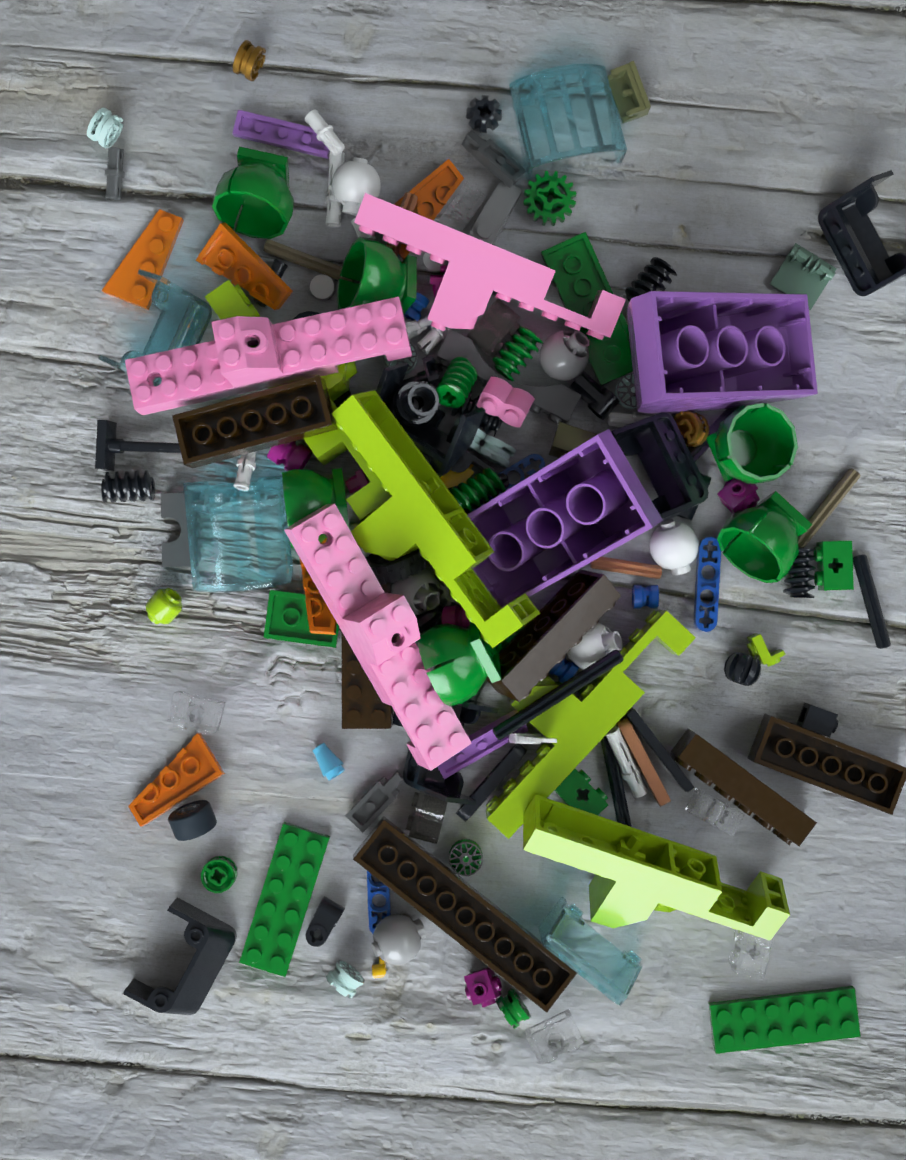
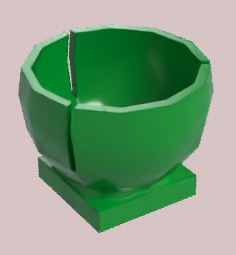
[212,146,294,239]
[337,237,417,314]
[706,403,798,484]
[282,468,350,548]
[717,491,812,583]
[418,620,501,706]

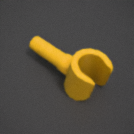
[372,956,387,978]

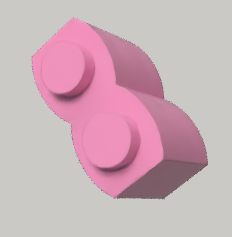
[476,377,535,428]

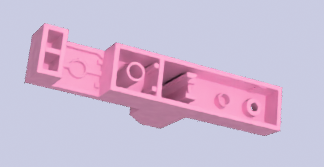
[354,193,626,340]
[125,297,412,415]
[284,504,472,771]

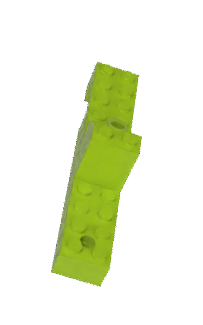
[204,280,392,522]
[332,390,540,648]
[486,609,696,839]
[523,794,790,940]

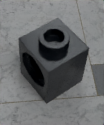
[796,702,839,737]

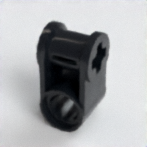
[305,896,345,947]

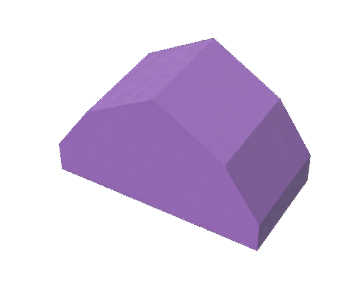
[626,291,818,415]
[468,429,663,608]

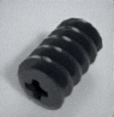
[625,257,677,302]
[451,391,503,437]
[101,470,156,503]
[783,548,816,598]

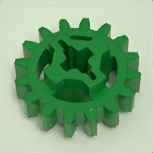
[523,171,577,226]

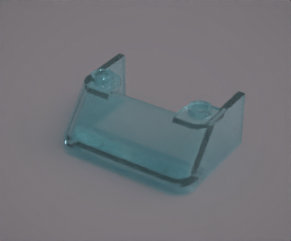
[98,269,212,386]
[538,897,643,1006]

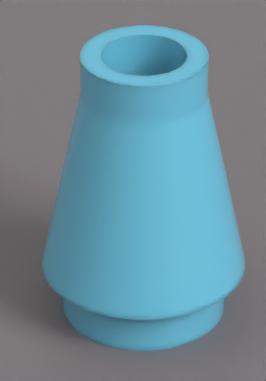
[312,743,345,781]

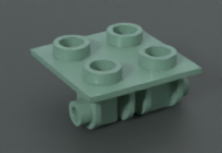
[769,243,837,310]

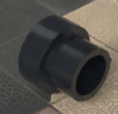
[392,381,440,426]

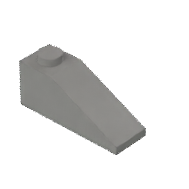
[469,180,523,245]

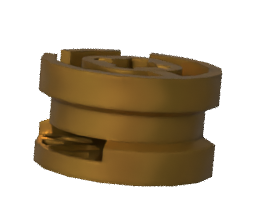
[233,40,266,81]
[674,411,709,447]

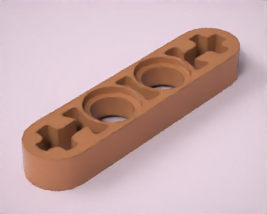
[616,717,671,807]

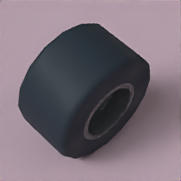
[168,800,217,841]

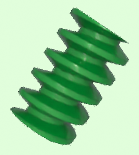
[492,326,543,382]
[436,356,478,408]
[449,468,506,513]

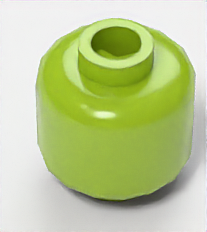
[145,588,182,624]

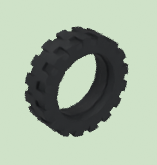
[365,549,427,585]

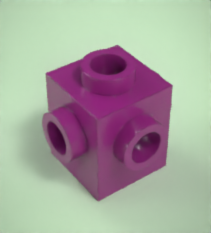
[717,478,760,514]
[464,967,502,1007]

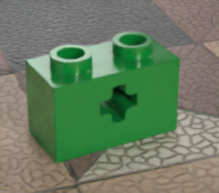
[813,541,854,591]
[554,769,608,815]

